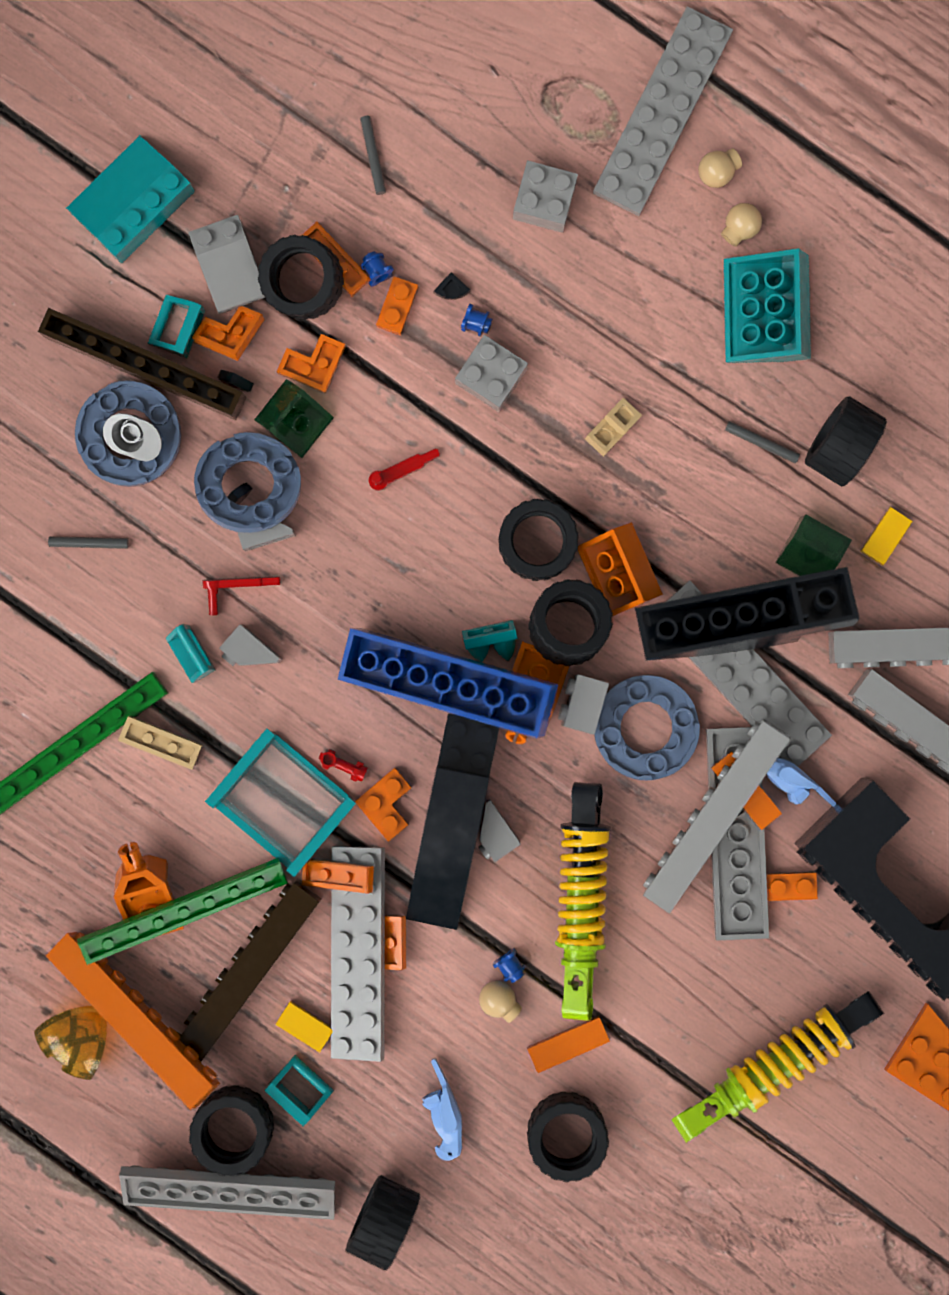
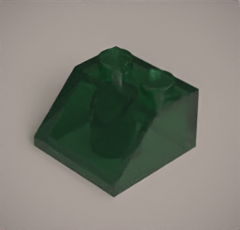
[254,379,334,458]
[775,514,852,576]

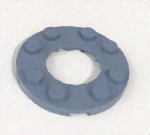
[75,381,181,487]
[194,432,301,533]
[594,675,700,781]

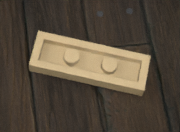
[118,715,203,770]

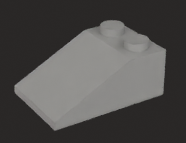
[188,215,265,314]

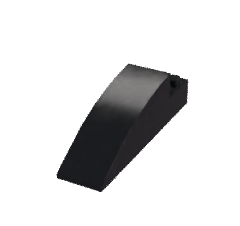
[635,567,860,661]
[406,714,499,930]

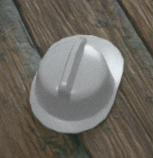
[103,413,162,461]

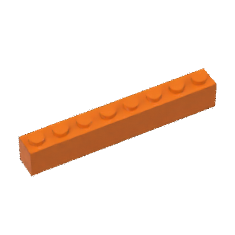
[46,932,220,1110]

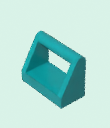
[147,295,205,359]
[165,624,216,683]
[264,1055,334,1127]

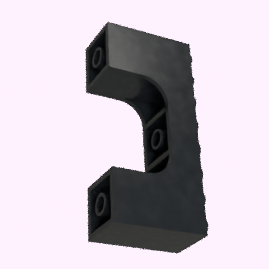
[794,778,949,1001]

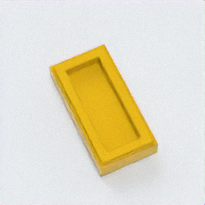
[860,507,913,565]
[275,1001,333,1053]

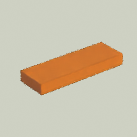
[302,221,371,297]
[711,751,782,830]
[302,858,374,894]
[527,1016,610,1073]

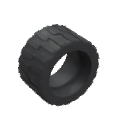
[258,235,344,320]
[805,396,887,487]
[498,499,579,581]
[528,579,613,666]
[189,1085,274,1176]
[527,1091,609,1182]
[346,1175,420,1271]

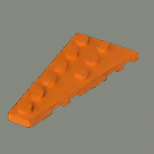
[884,1003,949,1111]

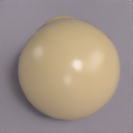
[698,149,742,188]
[720,203,762,247]
[479,981,522,1023]

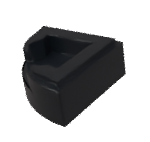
[434,272,470,300]
[217,370,254,392]
[228,482,253,505]

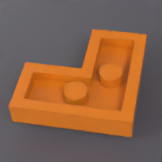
[192,306,265,361]
[277,334,346,394]
[355,768,412,842]

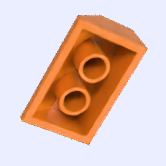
[577,522,663,616]

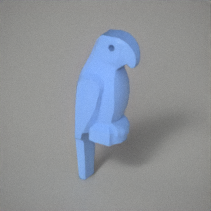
[766,757,836,807]
[422,1058,462,1161]

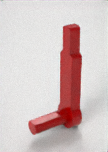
[368,449,440,491]
[202,576,280,616]

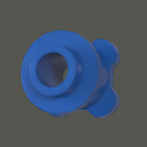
[361,251,394,287]
[461,304,493,337]
[493,948,526,983]

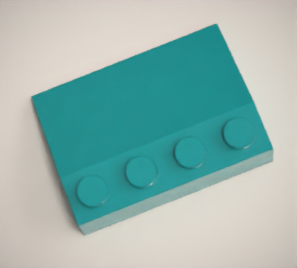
[66,136,195,264]
[724,248,811,363]

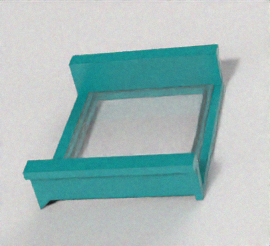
[205,728,356,877]

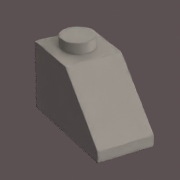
[237,523,296,551]
[219,624,282,666]
[479,799,521,862]

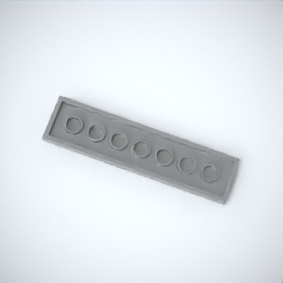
[593,6,733,216]
[666,580,832,767]
[706,727,769,941]
[331,846,385,1062]
[119,1165,335,1220]

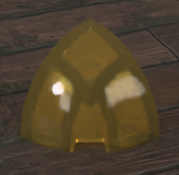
[34,1005,107,1080]

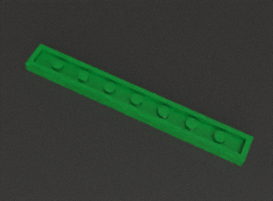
[0,672,169,815]
[77,858,288,965]

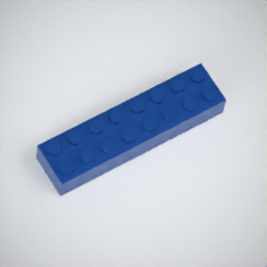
[337,628,558,738]

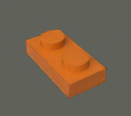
[376,276,418,336]
[766,872,818,901]
[384,915,406,970]

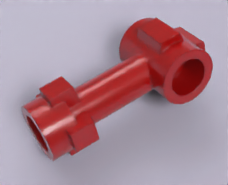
[318,749,368,782]

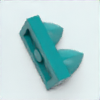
[462,620,517,662]

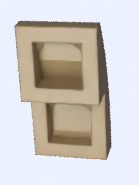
[585,398,642,457]

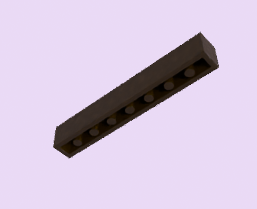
[38,308,246,421]
[178,880,321,1062]

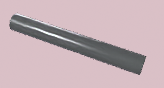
[360,116,386,195]
[725,421,800,464]
[48,536,129,549]

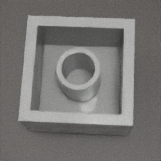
[513,160,578,233]
[455,335,528,412]
[558,674,609,735]

